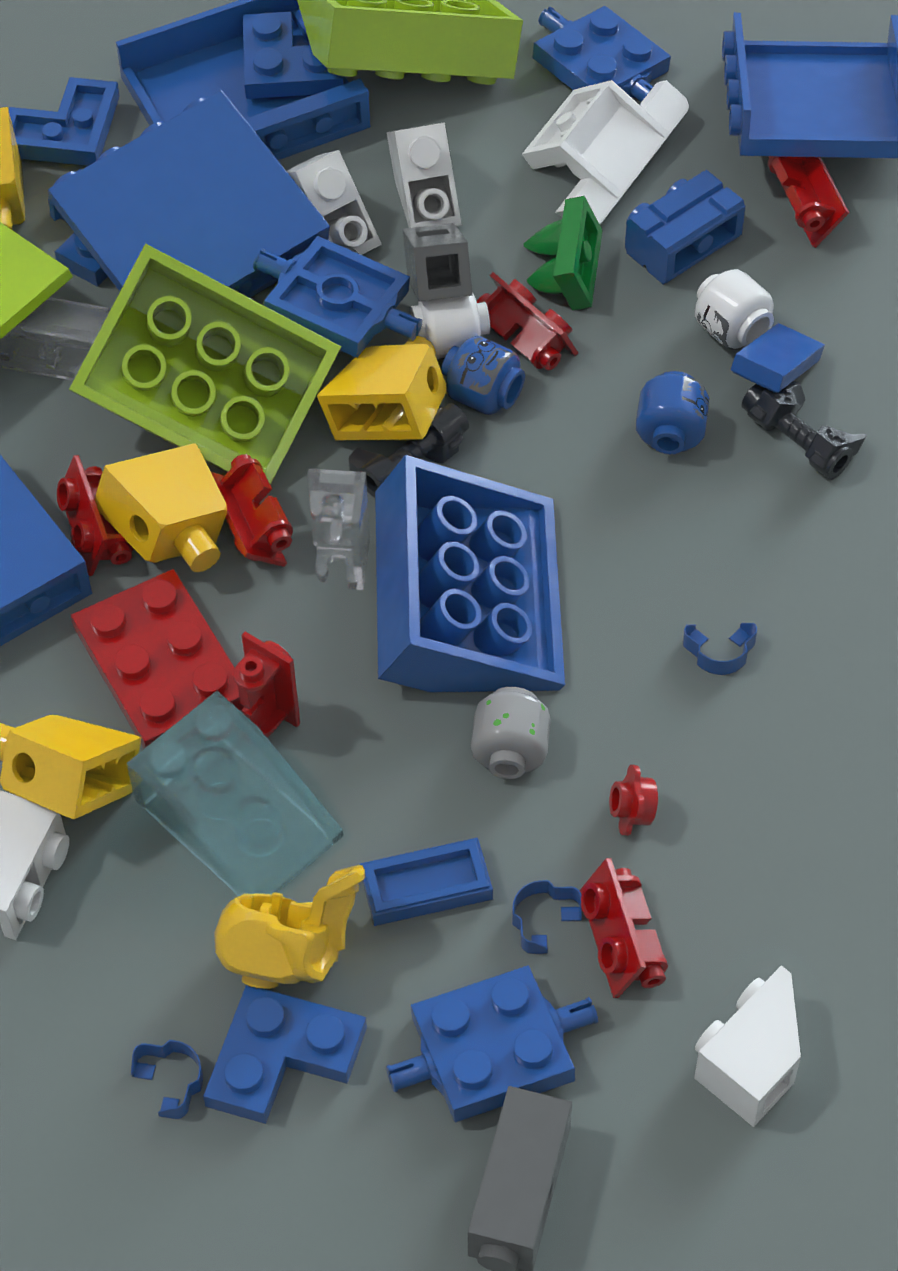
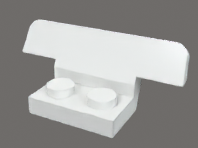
[522,80,689,225]

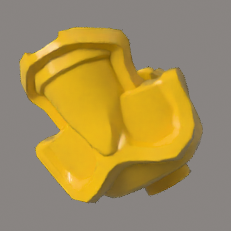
[214,865,365,989]

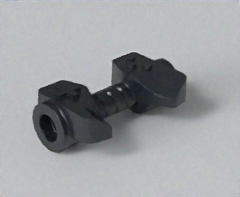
[741,381,866,480]
[349,403,469,498]

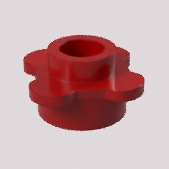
[609,765,658,836]

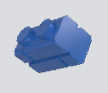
[625,170,746,284]

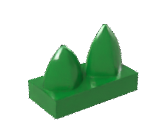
[523,195,603,311]

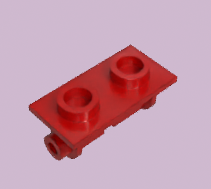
[768,156,850,248]
[477,272,579,371]
[211,454,293,567]
[57,455,134,576]
[234,631,301,740]
[579,858,668,998]

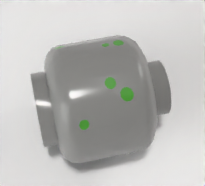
[471,687,551,779]

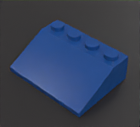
[375,455,565,692]

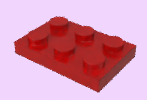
[71,568,244,754]

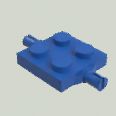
[532,6,671,102]
[253,236,423,358]
[386,965,598,1123]

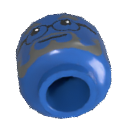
[442,336,525,415]
[636,371,710,454]

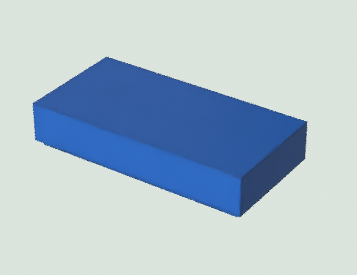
[731,323,825,393]
[360,837,493,926]

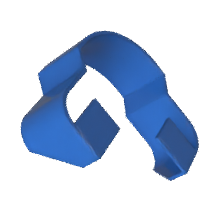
[683,623,757,675]
[512,880,582,954]
[131,1040,203,1119]

